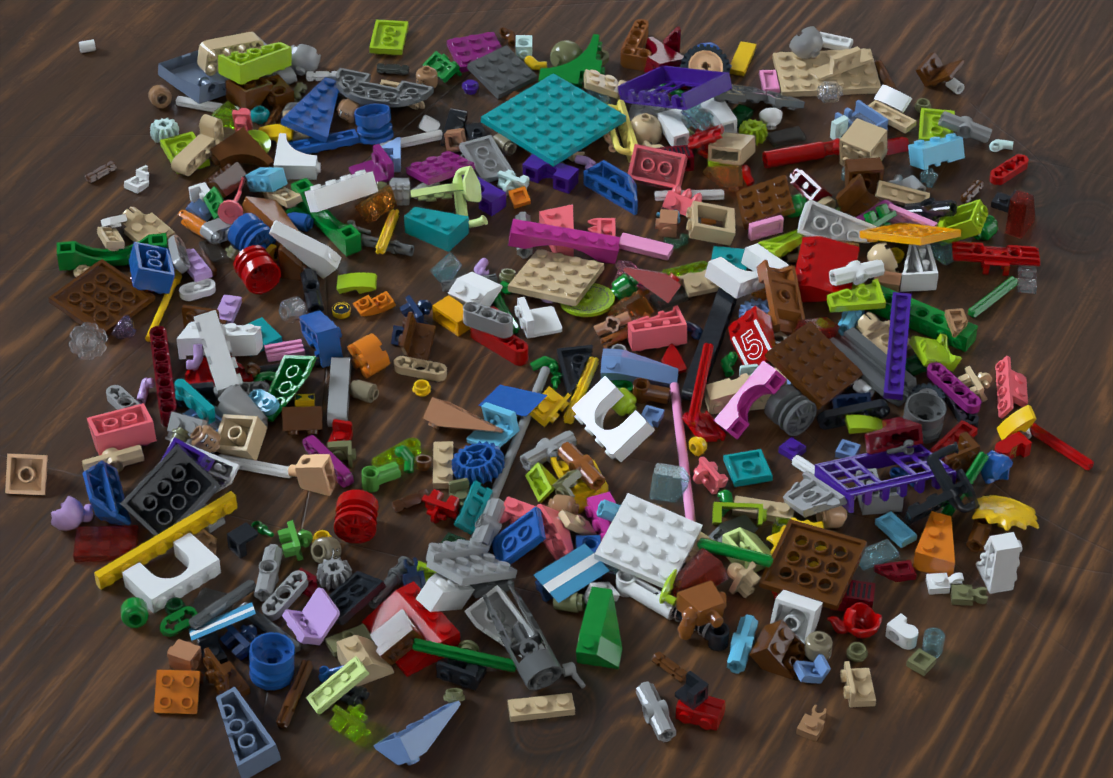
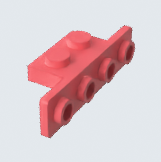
[995,356,1028,419]

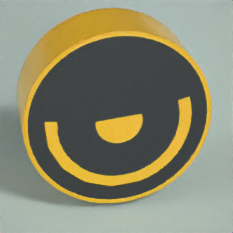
[332,302,351,319]

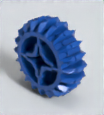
[452,441,505,486]

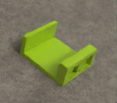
[712,502,767,527]

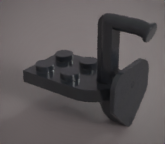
[904,442,980,526]

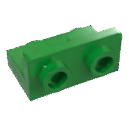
[422,51,462,83]
[203,187,224,219]

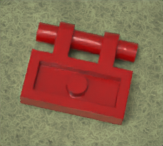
[688,124,724,150]

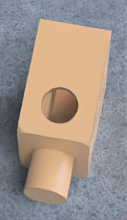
[288,454,338,496]

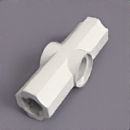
[829,260,885,286]

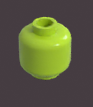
[611,388,637,416]

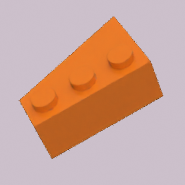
[913,511,955,577]

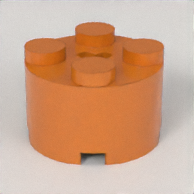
[347,333,390,379]

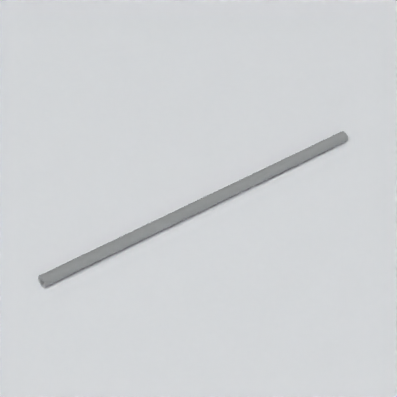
[472,366,550,538]

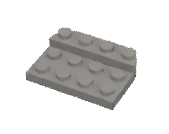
[426,538,517,586]

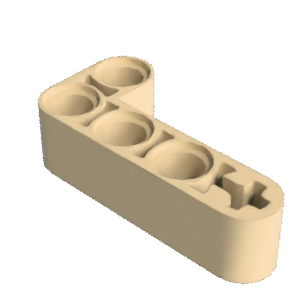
[197,32,264,76]
[171,114,224,176]

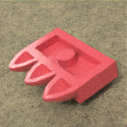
[662,184,702,216]
[588,218,616,236]
[500,497,537,525]

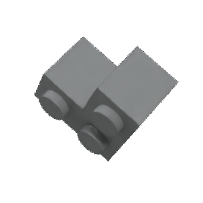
[854,468,904,515]

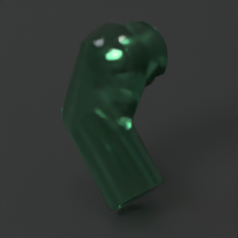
[663,233,689,248]

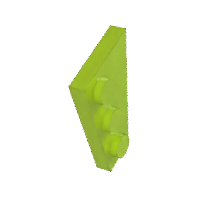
[827,279,886,313]

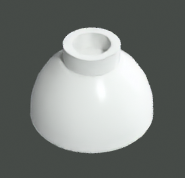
[759,108,782,130]

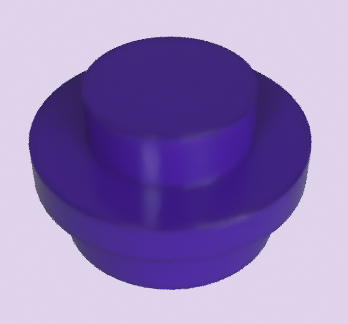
[462,80,479,95]

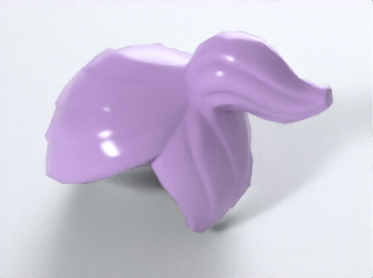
[51,496,93,531]

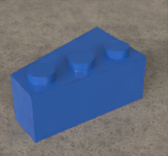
[299,311,343,368]

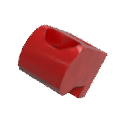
[995,431,1032,459]

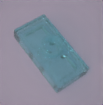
[859,539,899,571]

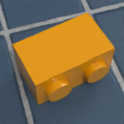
[432,295,470,337]

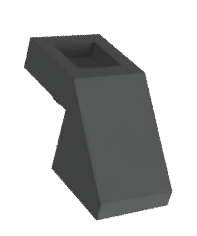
[708,515,758,543]

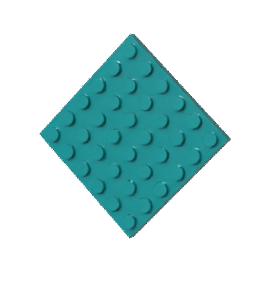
[481,73,626,167]

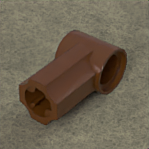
[632,378,671,404]
[966,518,992,553]

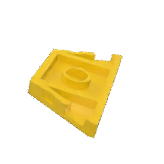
[550,457,608,514]

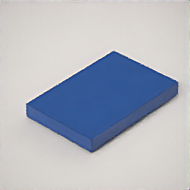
[492,506,546,565]

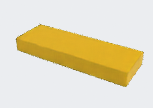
[730,41,757,76]

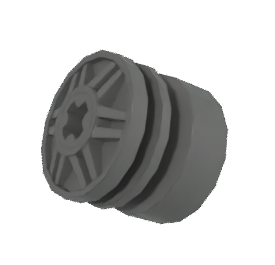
[764,384,817,436]
[903,392,947,444]

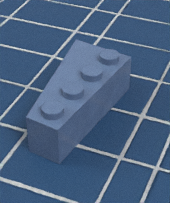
[216,687,281,778]

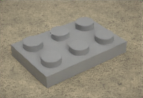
[459,135,513,182]

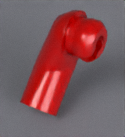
[739,165,755,186]

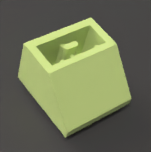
[722,527,772,572]

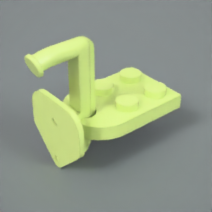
[410,166,488,228]

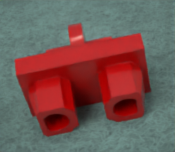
[422,489,461,524]

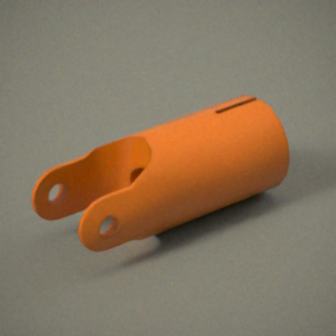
[178,210,206,239]

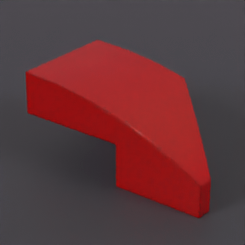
[661,343,687,374]

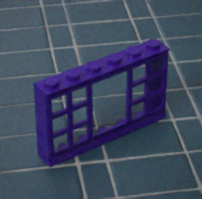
[617,65,732,110]
[814,444,956,513]

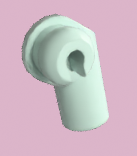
[989,139,1014,152]

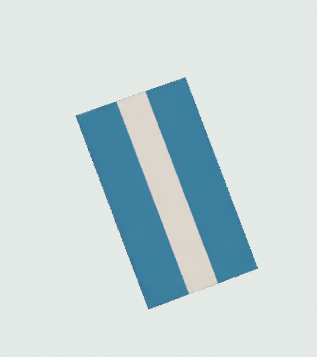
[534,543,610,603]
[189,602,256,641]

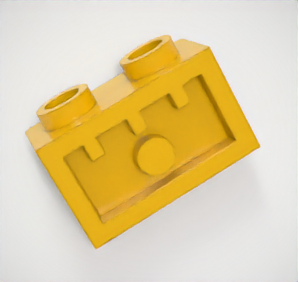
[529,386,571,427]

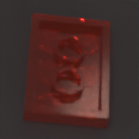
[73,525,139,562]

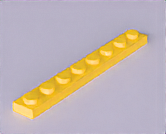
[94,491,237,590]

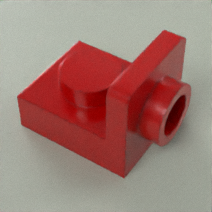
[328,419,353,442]

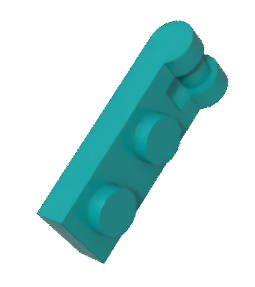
[175,379,215,424]
[454,480,493,535]

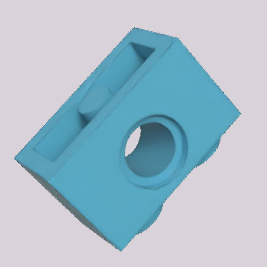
[245,167,288,192]

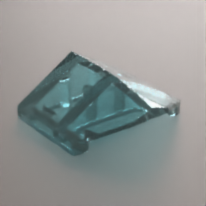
[649,463,690,502]

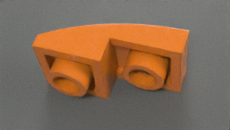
[353,291,396,316]

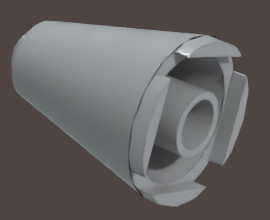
[214,384,268,427]

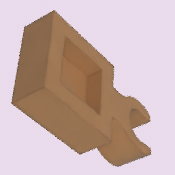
[796,705,826,741]

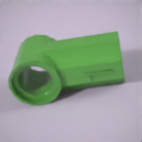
[362,462,401,492]

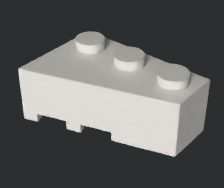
[900,244,938,292]
[976,532,1022,594]
[416,572,475,612]

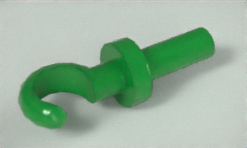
[551,372,562,390]
[250,521,274,537]

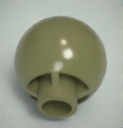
[550,40,583,67]

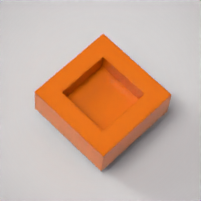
[508,186,531,209]

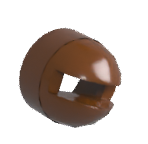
[416,455,431,471]

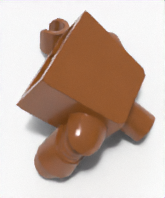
[676,581,727,640]

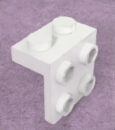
[515,297,562,338]

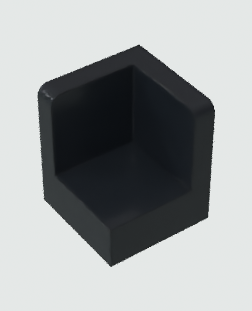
[227,522,258,559]
[675,671,709,710]

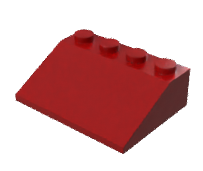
[795,236,860,302]
[362,581,460,677]

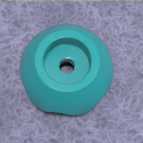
[250,106,270,124]

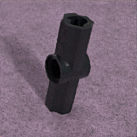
[904,198,957,221]
[300,268,324,313]

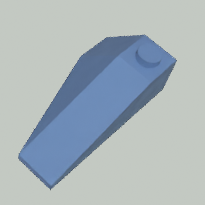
[374,701,461,766]

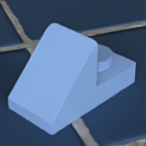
[382,137,401,172]

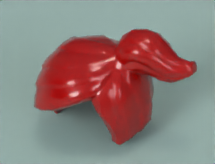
[827,602,882,639]

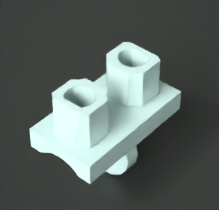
[497,169,529,196]

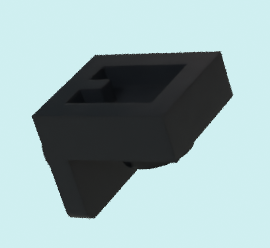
[990,190,1020,213]
[197,632,228,664]

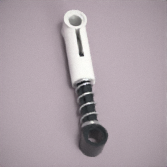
[616,570,729,651]

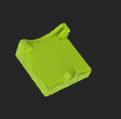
[909,334,962,371]

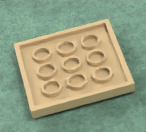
[508,249,604,306]

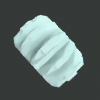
[150,117,179,143]

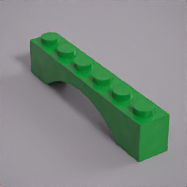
[291,178,362,257]
[57,233,168,271]

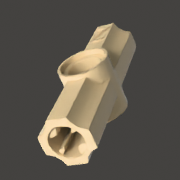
[82,445,144,473]

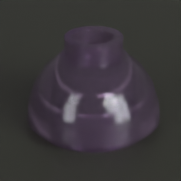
[112,314,137,339]

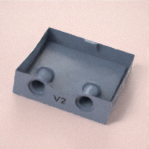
[158,50,230,104]

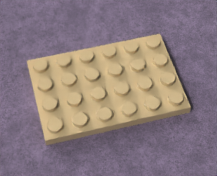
[772,48,881,97]

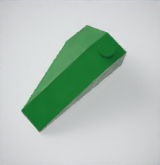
[266,355,317,422]
[576,587,622,669]

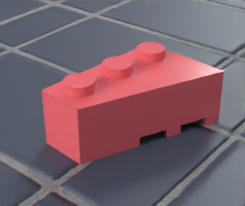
[539,204,574,257]
[628,305,687,351]

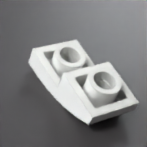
[874,85,912,113]

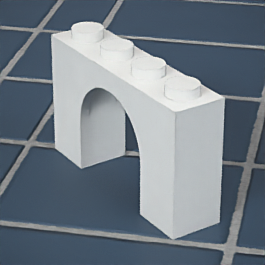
[658,98,737,146]
[705,243,789,299]
[572,376,655,462]
[122,533,221,614]

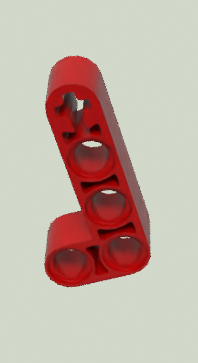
[470,307,528,366]

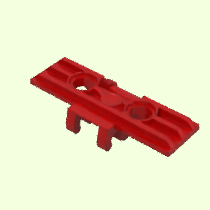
[951,241,1041,276]

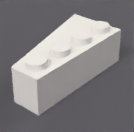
[305,169,378,213]
[194,310,243,396]
[177,321,263,359]

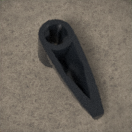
[441,108,468,146]

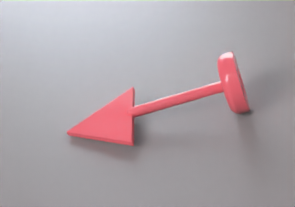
[218,177,246,224]

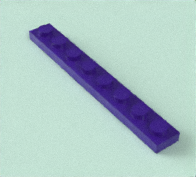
[883,292,911,400]

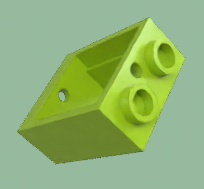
[937,199,989,246]

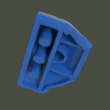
[583,160,638,215]
[83,461,131,525]

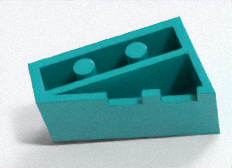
[404,207,469,252]

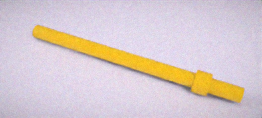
[145,269,182,342]

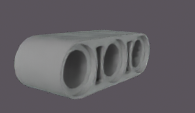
[200,218,232,244]
[463,302,513,338]

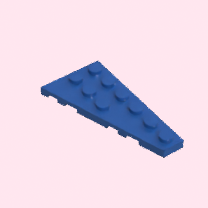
[280,77,339,143]

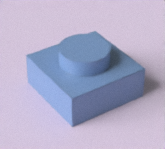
[835,439,861,459]

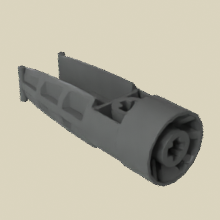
[482,581,562,691]

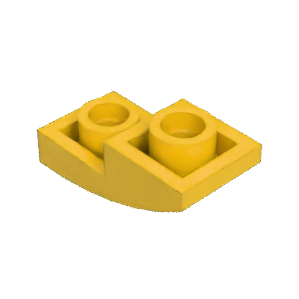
[258,124,294,143]
[997,405,1036,440]

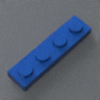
[288,129,360,154]

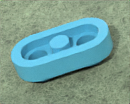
[248,389,280,416]

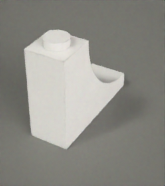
[274,133,321,180]

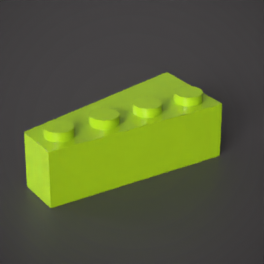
[218,42,292,85]

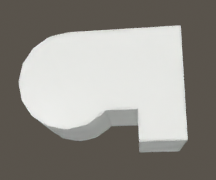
[885,613,918,650]

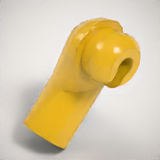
[524,55,547,70]

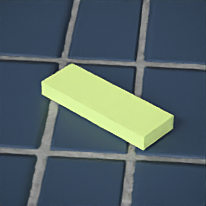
[306,656,370,715]

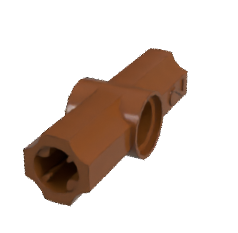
[558,442,605,491]

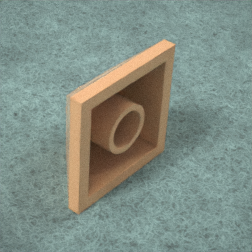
[5,453,48,495]

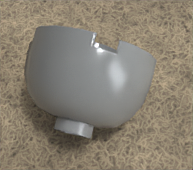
[789,26,823,59]
[290,44,321,76]

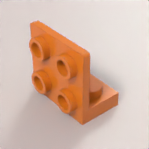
[154,670,204,715]

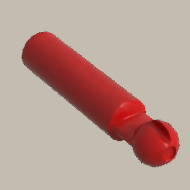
[762,138,840,169]

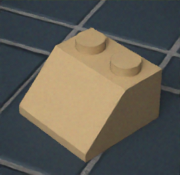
[216,414,267,461]
[336,635,394,687]

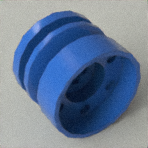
[354,104,394,145]
[228,213,276,251]
[249,632,295,690]

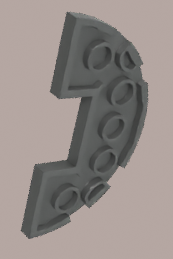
[336,68,434,107]
[714,84,805,110]

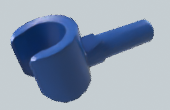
[318,665,344,683]

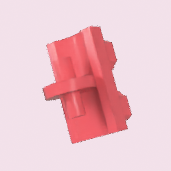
[232,108,253,131]
[693,457,728,495]

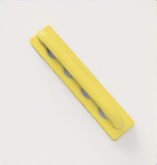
[607,99,638,163]

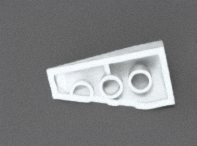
[269,220,342,279]

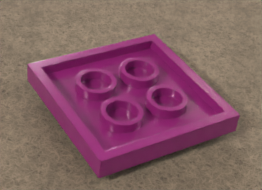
[447,32,502,73]
[405,151,475,185]

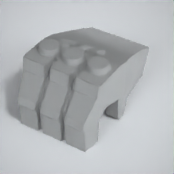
[389,178,411,205]

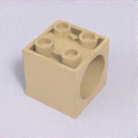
[839,118,887,167]

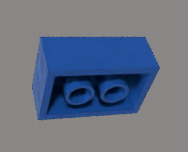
[129,242,175,294]

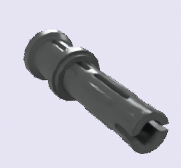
[368,556,414,609]

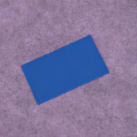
[478,385,547,417]

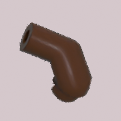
[499,27,516,47]

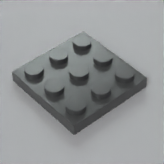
[467,45,537,99]

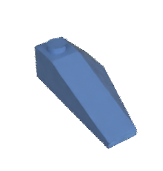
[601,349,678,387]

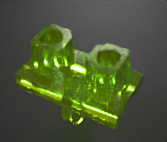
[329,704,371,743]

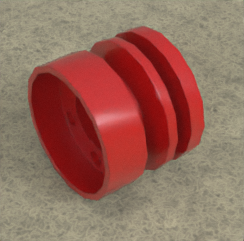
[233,245,281,294]
[334,490,379,543]

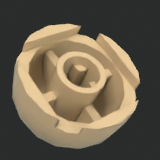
[631,113,662,145]
[867,241,899,277]

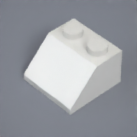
[448,272,503,307]
[770,590,823,644]

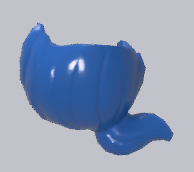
[980,450,1013,484]

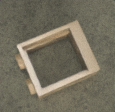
[686,201,736,246]

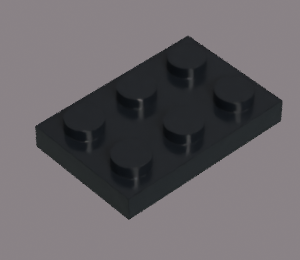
[329,571,386,625]

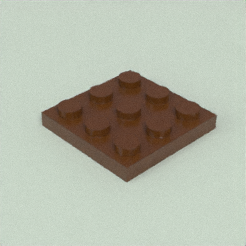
[736,174,796,230]

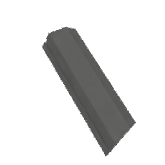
[830,327,917,407]

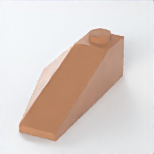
[423,397,504,433]

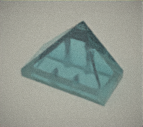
[430,252,462,283]

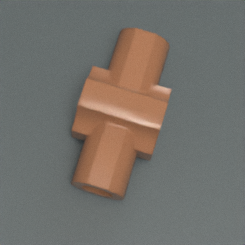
[594,311,633,337]

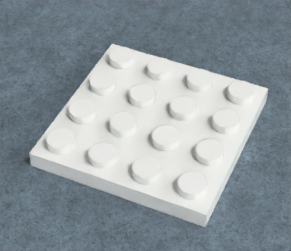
[594,493,703,588]

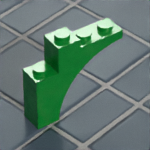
[538,34,605,89]

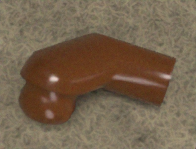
[247,362,261,379]

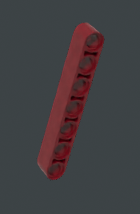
[149,326,177,427]

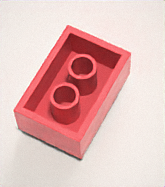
[628,144,688,190]

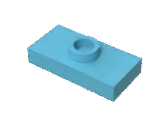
[875,511,917,548]

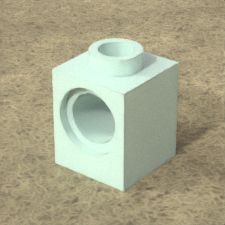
[516,35,532,60]

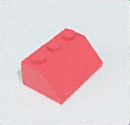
[87,403,157,456]

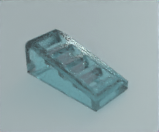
[930,241,954,265]

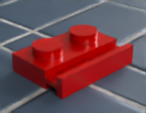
[682,411,726,443]

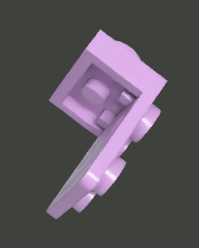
[282,588,340,645]

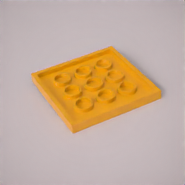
[860,222,961,246]

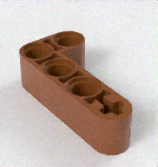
[620,19,651,71]

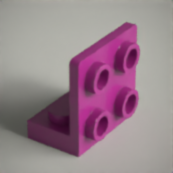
[349,144,394,183]

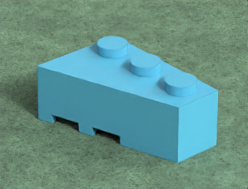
[908,133,965,170]

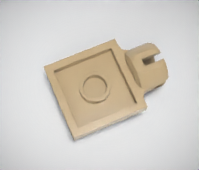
[583,69,627,100]
[122,207,175,242]
[857,312,912,354]

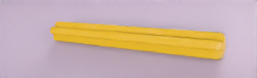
[375,209,399,255]
[563,356,599,424]

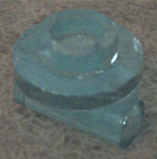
[920,168,938,188]

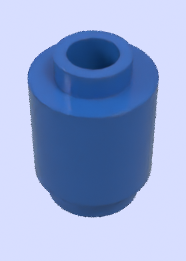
[287,212,313,232]

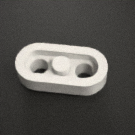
[179,278,216,301]

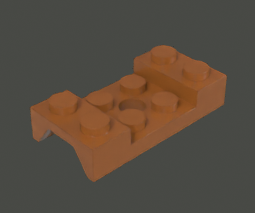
[756,260,806,335]

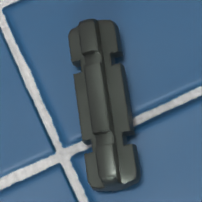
[377,63,409,75]

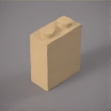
[708,132,755,166]

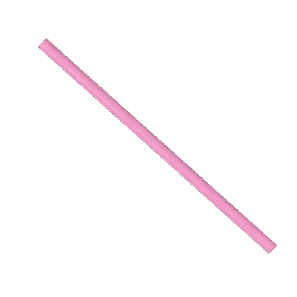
[670,382,701,570]

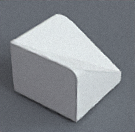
[419,114,440,132]

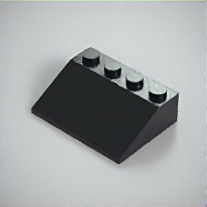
[120,443,221,536]

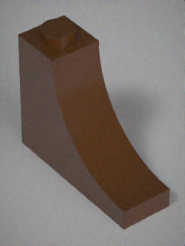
[210,127,274,168]

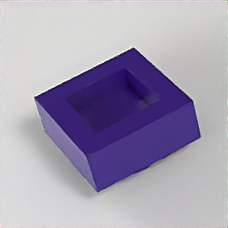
[778,437,806,461]

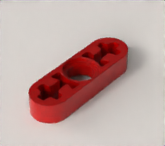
[989,154,1029,185]

